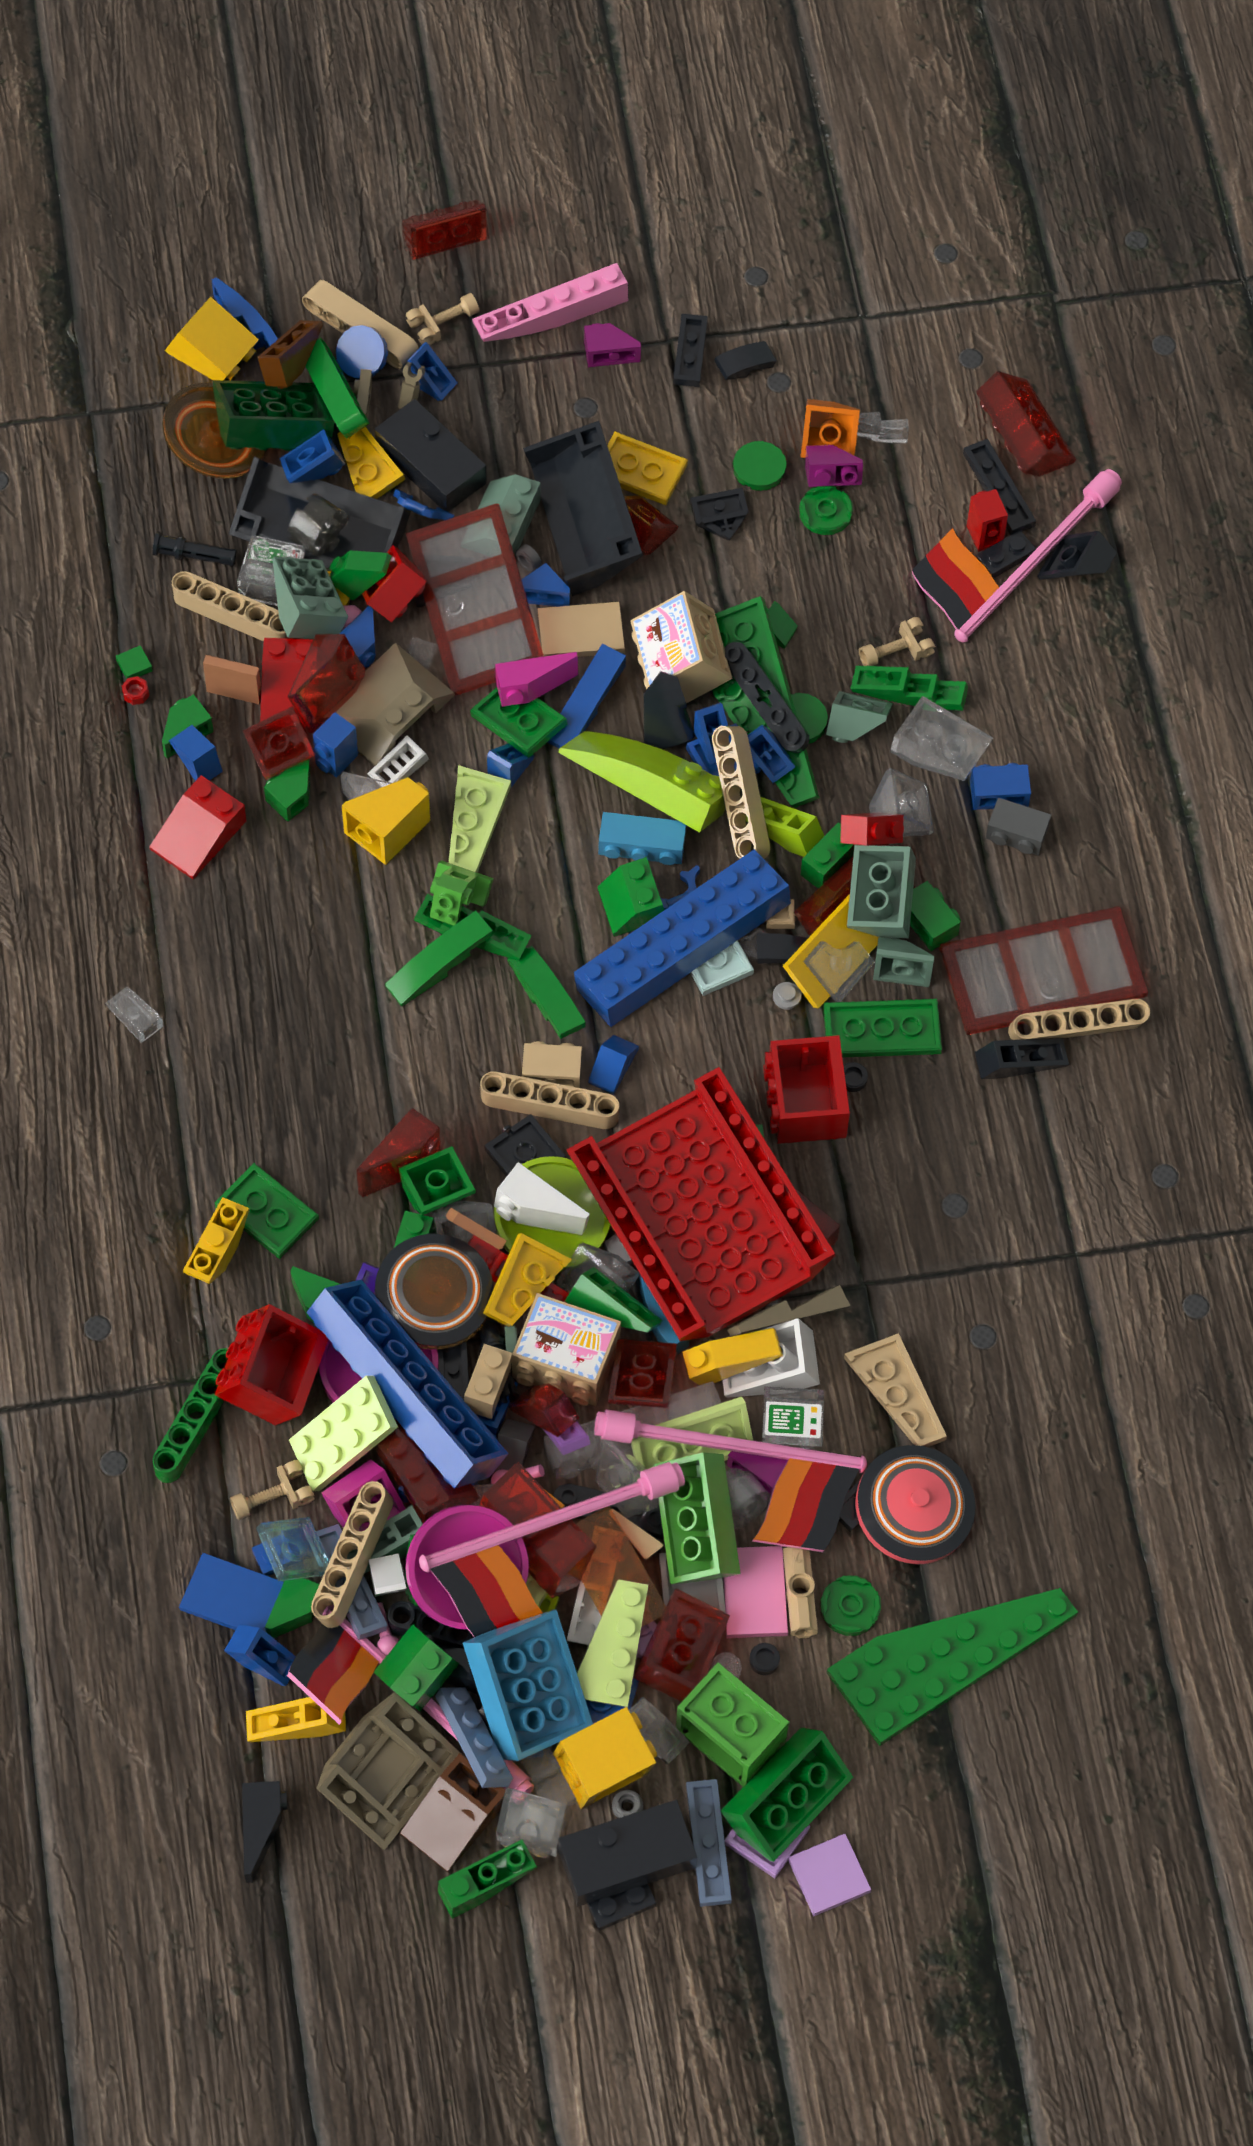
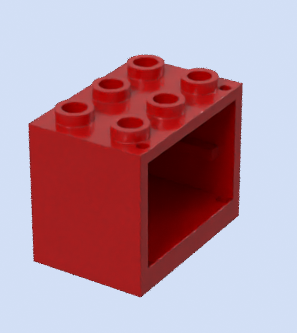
[763,1035,850,1144]
[215,1304,329,1425]

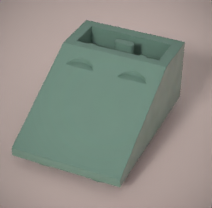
[273,557,348,641]

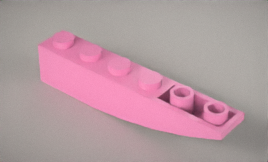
[472,263,628,342]

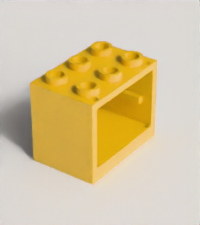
[552,1707,657,1809]

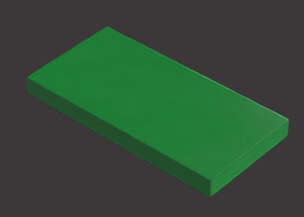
[823,999,942,1058]

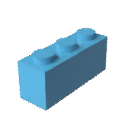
[598,812,686,865]

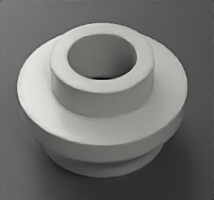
[612,1790,643,1818]

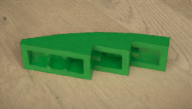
[851,666,968,711]
[414,893,531,961]
[385,910,493,1007]
[507,946,586,1039]

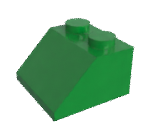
[597,857,664,937]
[399,1146,476,1215]
[374,1624,460,1711]

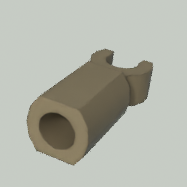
[398,362,425,409]

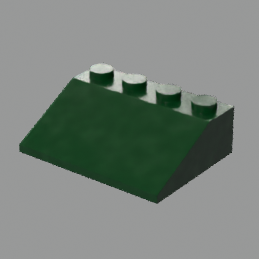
[213,380,334,451]

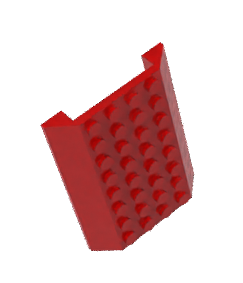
[566,1067,835,1341]

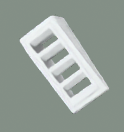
[367,735,429,788]

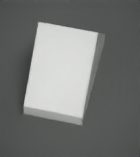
[369,1554,406,1597]

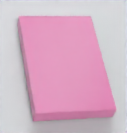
[723,1546,788,1638]

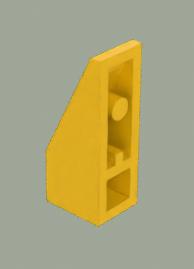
[682,1328,783,1388]
[246,1697,346,1742]

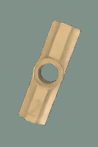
[783,1547,818,1638]

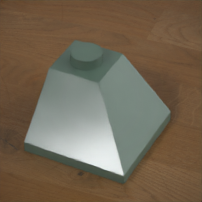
[826,691,893,743]
[873,937,934,987]

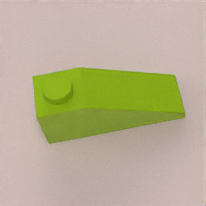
[745,797,824,857]

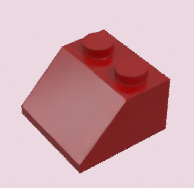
[362,545,427,623]

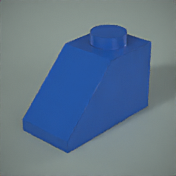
[332,606,376,674]
[224,1625,296,1686]

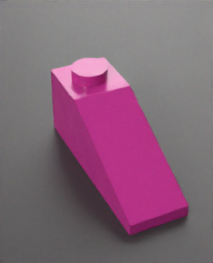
[495,652,578,707]

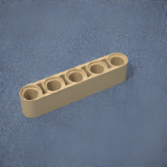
[302,280,419,369]
[172,571,295,641]
[712,726,770,859]
[1008,999,1150,1040]
[480,1072,619,1129]
[311,1481,393,1628]

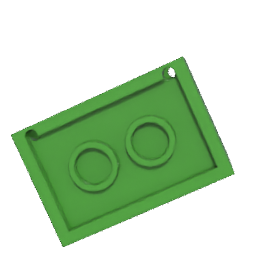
[675,1663,789,1787]

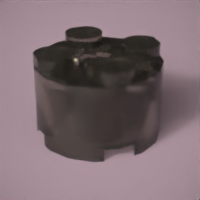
[287,493,350,557]

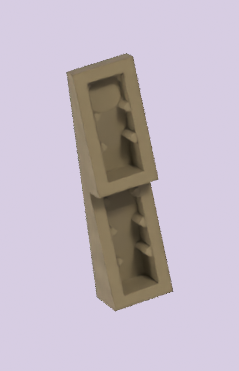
[727,1285,850,1336]

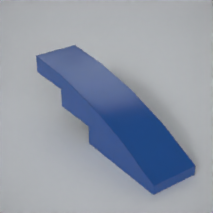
[212,277,278,350]

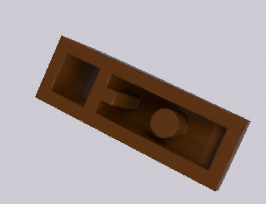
[257,320,323,389]

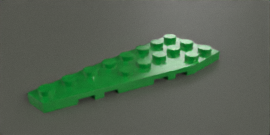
[712,596,820,808]
[826,1588,1078,1746]

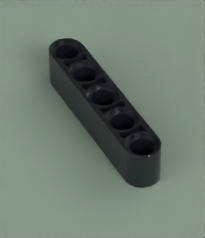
[388,1601,474,1649]

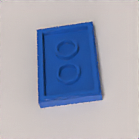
[179,1553,284,1631]

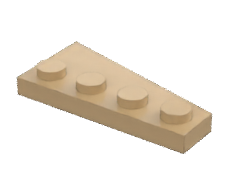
[844,1333,947,1447]

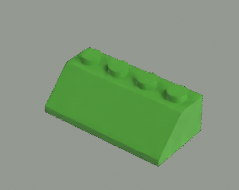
[654,1452,741,1584]

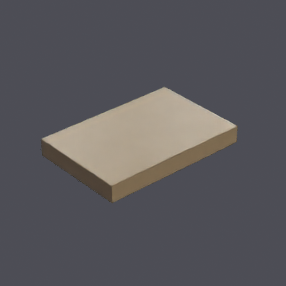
[538,602,625,657]

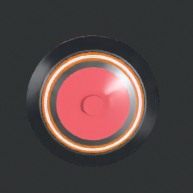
[855,1445,976,1564]

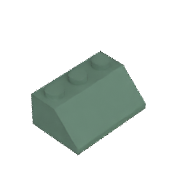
[461,474,541,564]
[847,845,916,938]

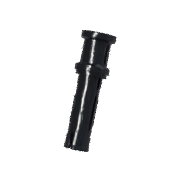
[152,531,237,567]
[475,1316,519,1403]

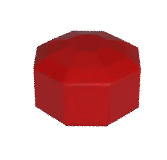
[122,676,150,705]

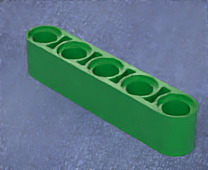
[305,337,369,439]
[153,1348,228,1483]

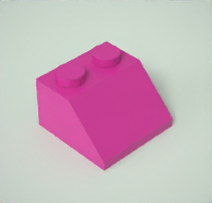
[321,1459,406,1532]

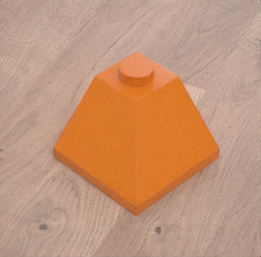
[801,399,860,458]

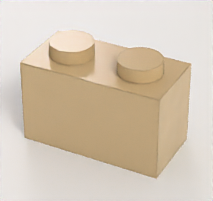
[522,1041,582,1088]
[464,1344,512,1419]

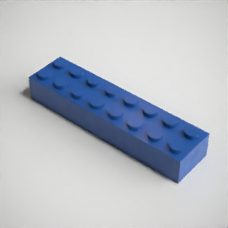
[574,849,791,1027]
[306,1280,509,1489]

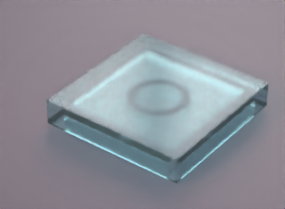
[256,1517,329,1581]

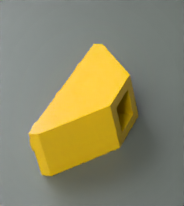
[183,1197,249,1284]

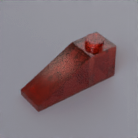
[509,1383,579,1437]

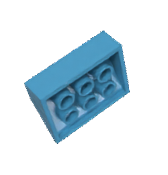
[463,1610,593,1761]

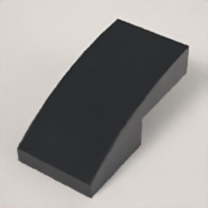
[714,341,777,380]
[757,933,808,964]

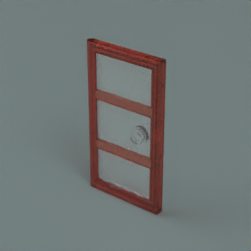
[406,503,544,695]
[939,906,1148,1035]

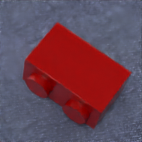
[967,489,1008,552]
[841,812,904,845]

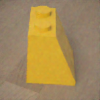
[165,297,259,381]
[342,777,430,865]

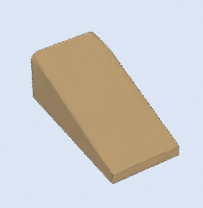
[609,1509,664,1559]

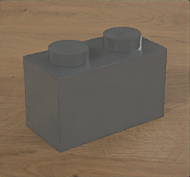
[985,798,1051,856]

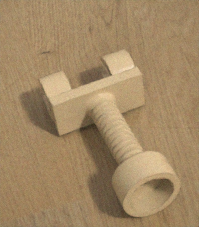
[405,293,479,346]
[859,617,936,666]
[230,1460,315,1520]

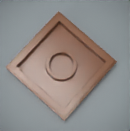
[203,655,261,705]

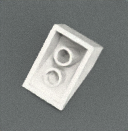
[494,1162,590,1235]
[723,1318,820,1398]

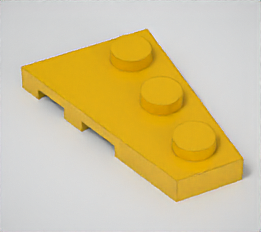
[337,427,405,499]
[483,1233,572,1327]

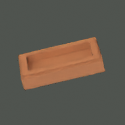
[446,1208,507,1249]

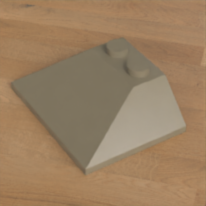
[318,643,455,766]
[316,1692,461,1850]

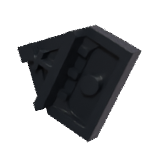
[689,488,749,541]

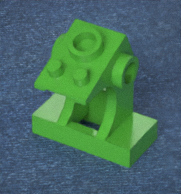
[430,860,494,925]

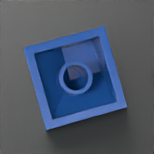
[280,429,345,483]

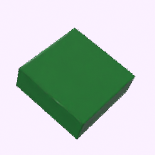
[116,645,153,679]

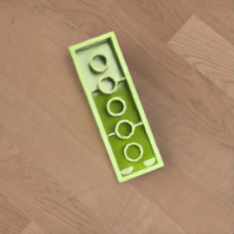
[558,731,726,833]

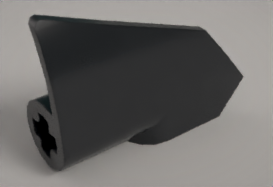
[643,671,695,749]

